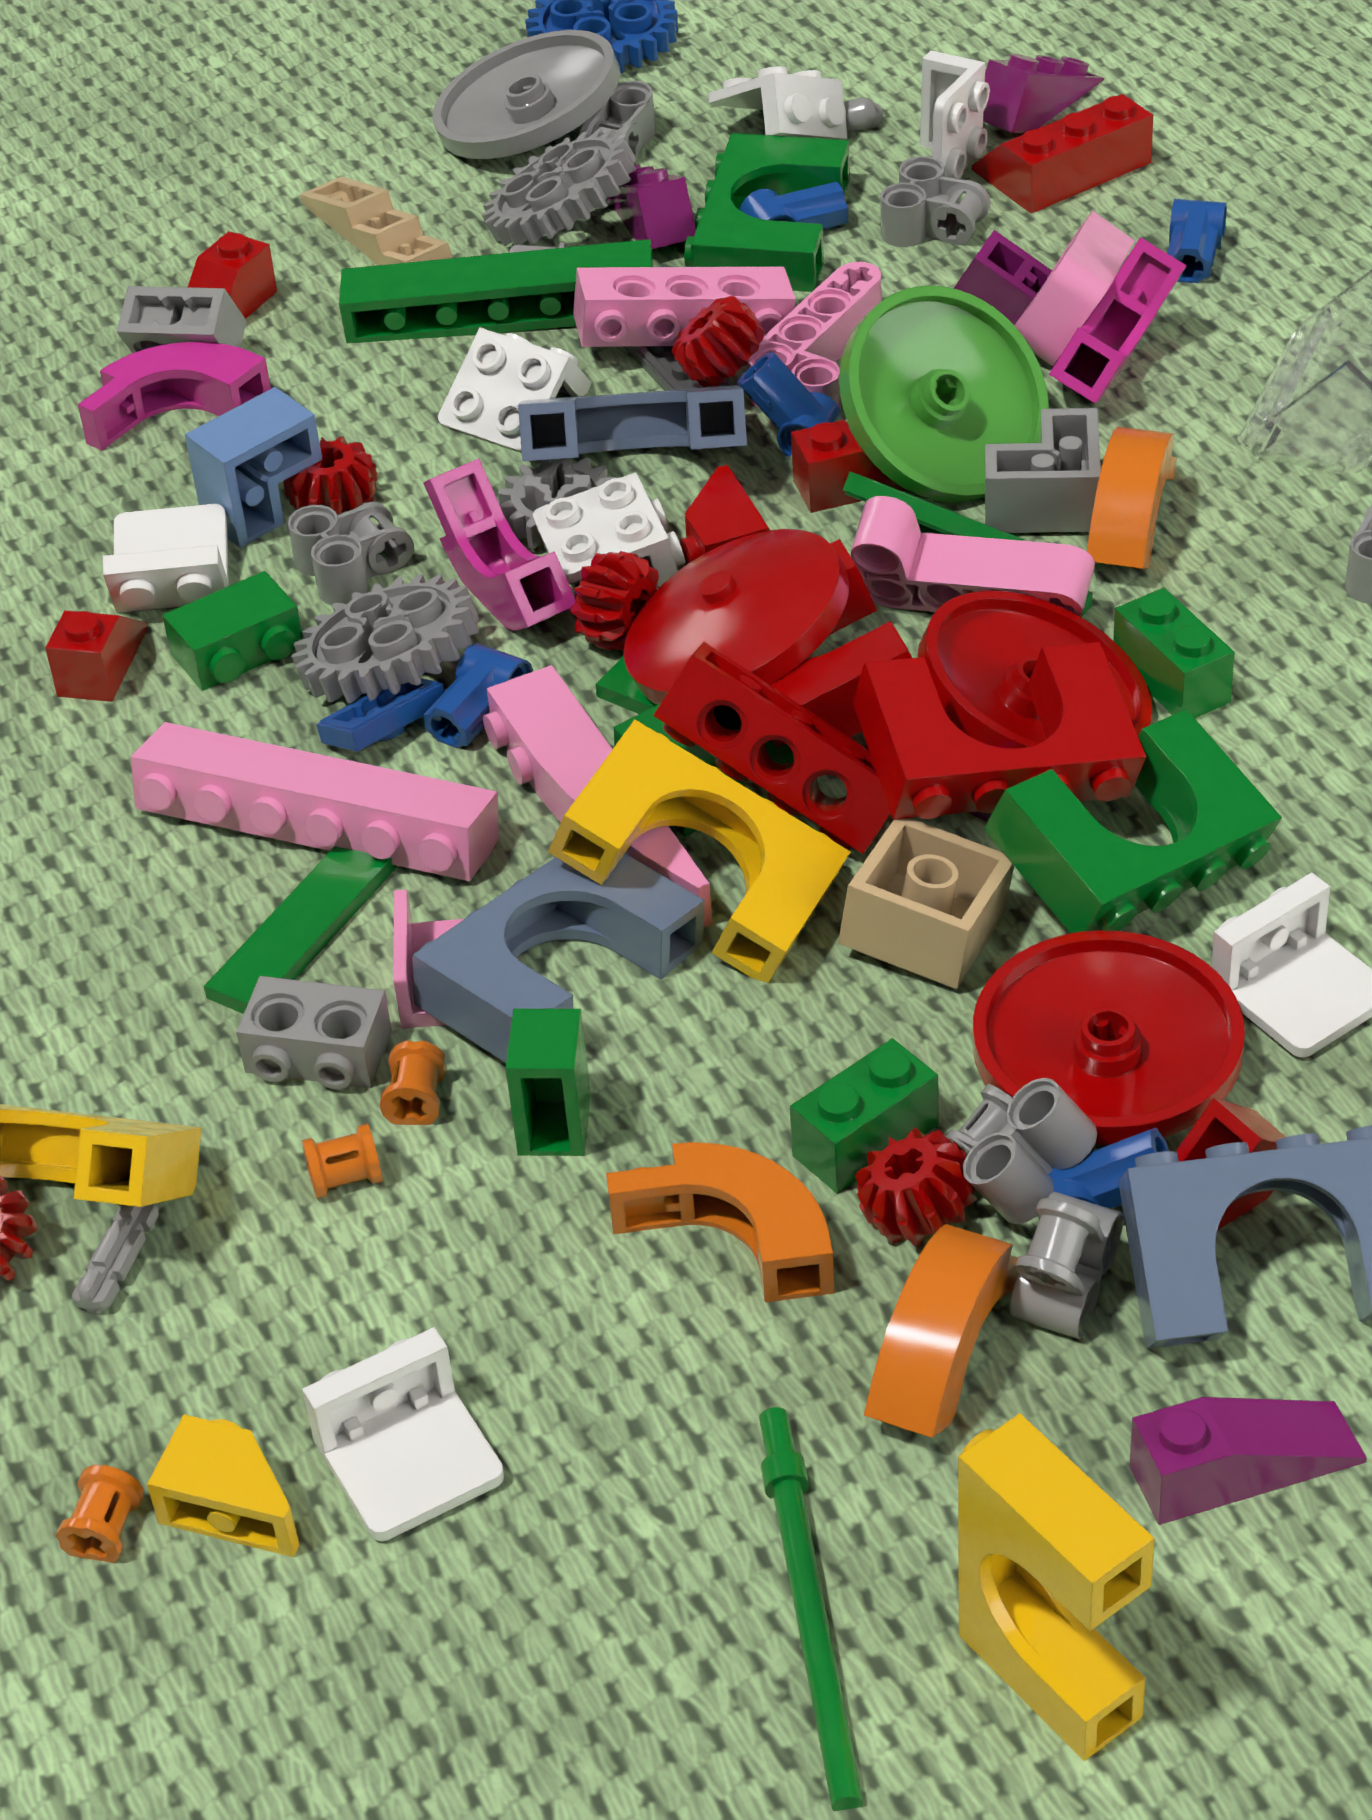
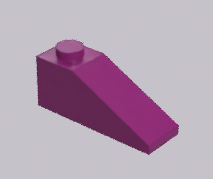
[953,230,1094,326]
[1129,1397,1367,1525]

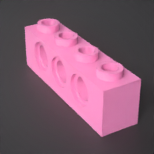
[573,267,795,347]

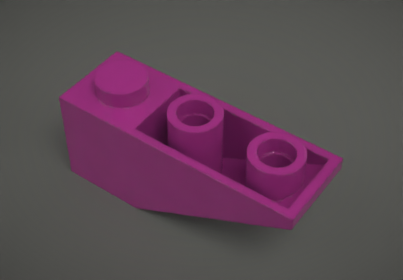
[983,53,1104,133]
[608,164,696,249]

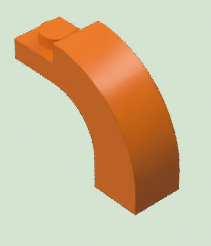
[1087,427,1177,569]
[606,1142,835,1302]
[864,1224,1019,1438]

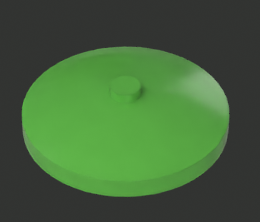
[839,285,1049,503]

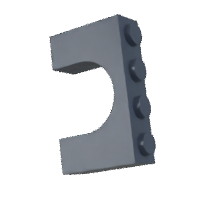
[518,385,747,461]
[412,853,705,1063]
[1118,1125,1372,1349]

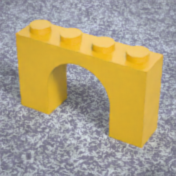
[548,720,851,983]
[0,1104,202,1207]
[958,1413,1155,1761]

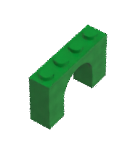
[684,133,850,292]
[984,709,1282,933]

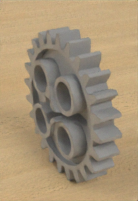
[482,129,637,246]
[292,574,480,703]

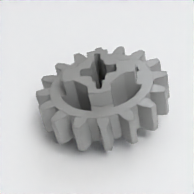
[498,458,616,549]

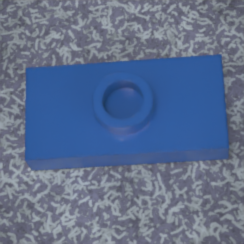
[316,678,445,752]

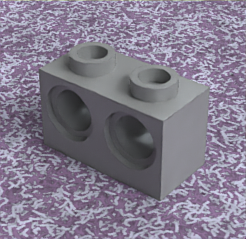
[116,286,247,353]
[236,976,392,1090]

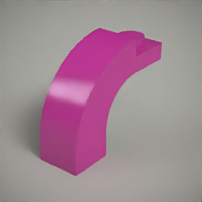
[1049,237,1186,404]
[78,342,271,451]
[423,459,576,631]

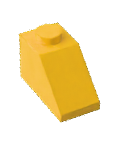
[147,1414,300,1557]

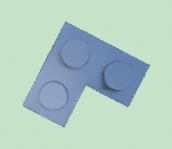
[185,387,322,548]

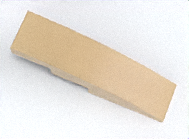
[300,176,452,265]

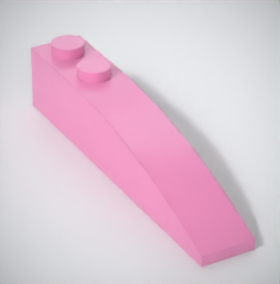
[483,665,713,927]

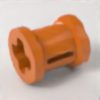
[380,1041,447,1125]
[301,1123,383,1199]
[56,1465,144,1563]

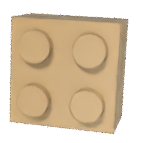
[838,818,1014,989]

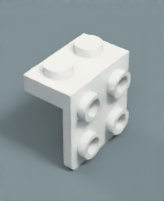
[920,51,990,179]
[708,66,848,140]
[438,328,592,451]
[533,472,685,588]
[103,504,229,613]
[1211,872,1372,1057]
[302,1327,504,1541]

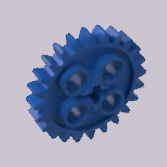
[525,0,678,73]

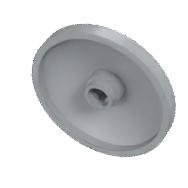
[432,30,620,159]

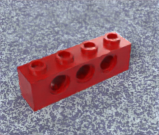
[653,642,891,854]

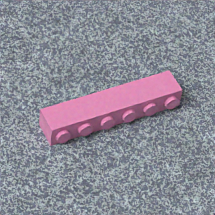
[131,722,499,881]

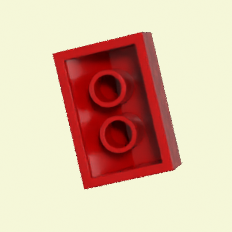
[971,94,1154,214]

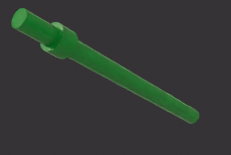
[759,1407,863,1811]

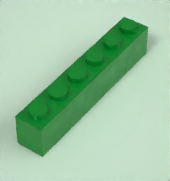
[339,239,654,344]

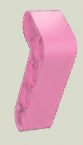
[1015,210,1135,366]
[747,262,882,409]
[851,496,1095,617]

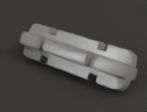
[72,1204,159,1315]

